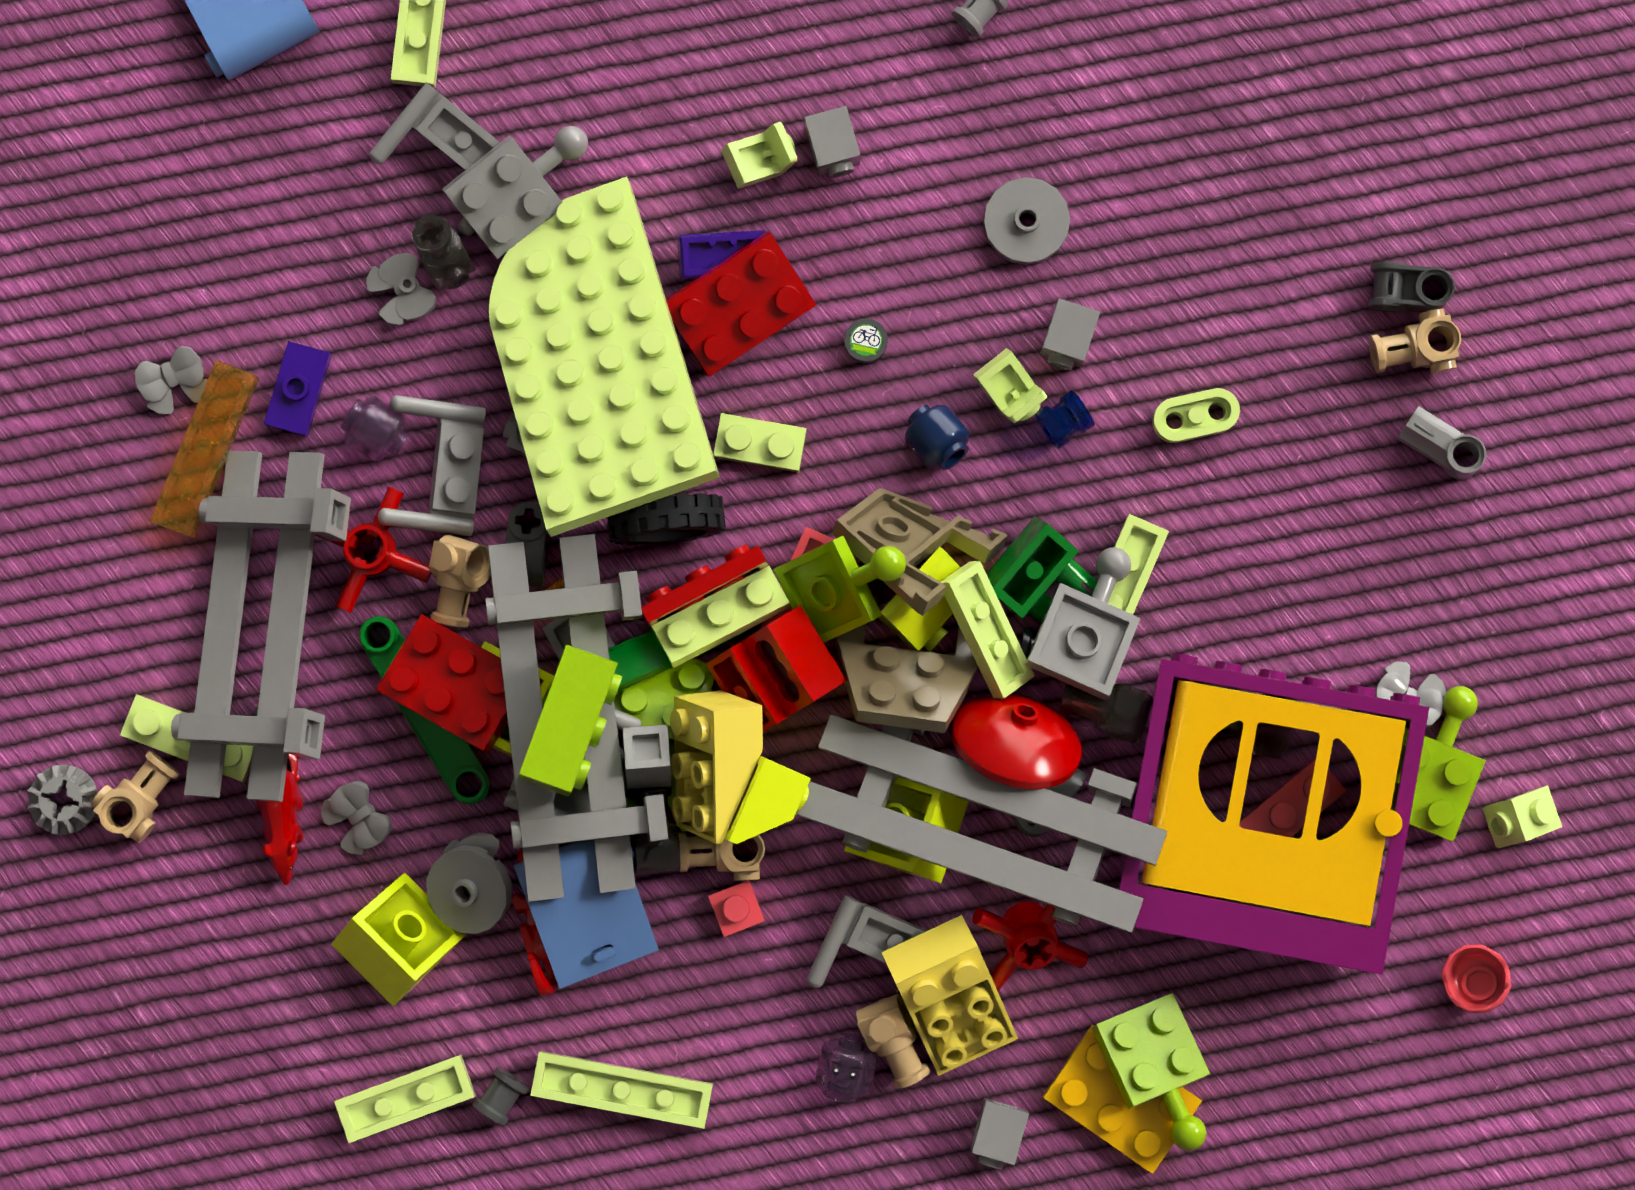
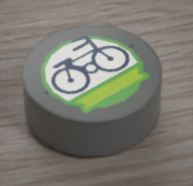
[844,318,888,364]

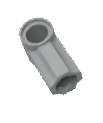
[1397,406,1486,480]

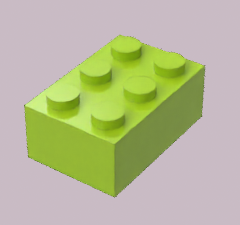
[518,644,623,797]

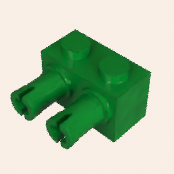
[986,516,1098,624]

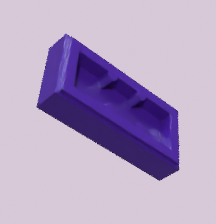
[677,230,765,280]
[264,341,332,437]

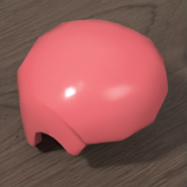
[1441,945,1511,1013]

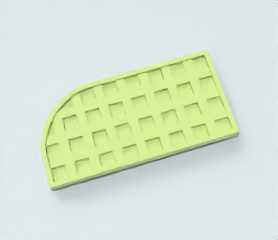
[489,177,720,537]

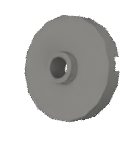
[983,177,1070,265]
[426,845,512,934]

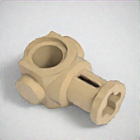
[1369,309,1461,374]
[429,535,491,627]
[91,750,180,843]
[678,832,765,881]
[856,994,930,1088]

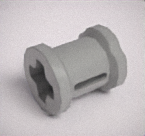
[951,0,1008,38]

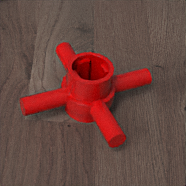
[315,486,432,613]
[972,901,1088,991]

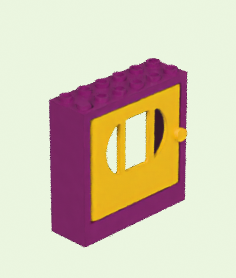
[1119,653,1430,975]

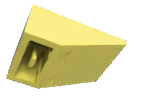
[670,690,763,844]
[881,915,1018,1076]

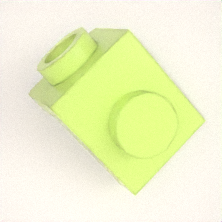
[721,122,797,189]
[973,348,1047,423]
[1483,786,1562,848]

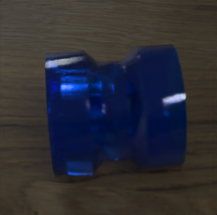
[1035,390,1095,449]

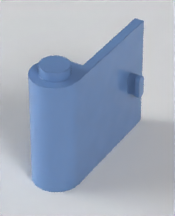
[185,0,320,81]
[513,839,659,989]

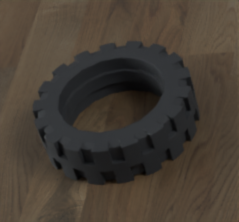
[607,493,726,545]

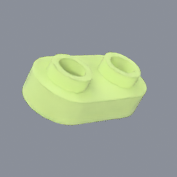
[1152,388,1240,443]

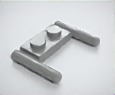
[369,82,500,236]
[378,395,486,536]
[807,895,928,1033]

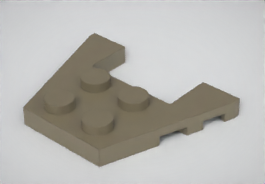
[832,488,1008,616]
[834,624,980,733]

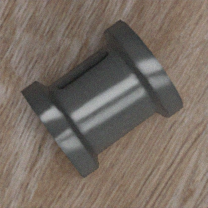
[472,1066,530,1126]

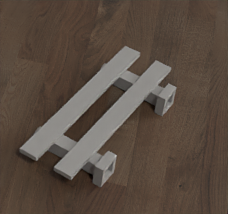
[171,451,351,802]
[485,534,668,902]
[795,714,1167,934]

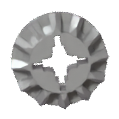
[27,765,98,835]

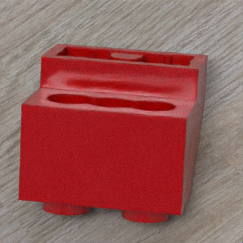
[706,605,847,732]

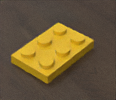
[1042,1024,1202,1174]

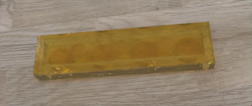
[150,360,260,539]

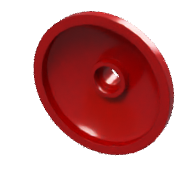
[951,693,1082,789]

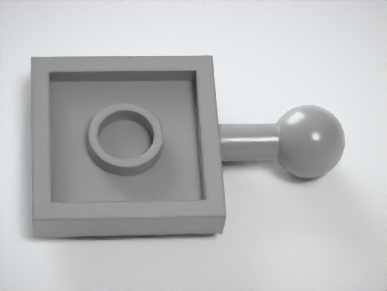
[442,126,588,259]
[1025,547,1140,700]

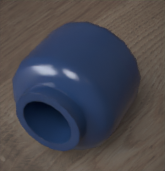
[905,405,969,470]

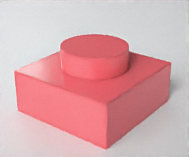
[708,880,765,937]

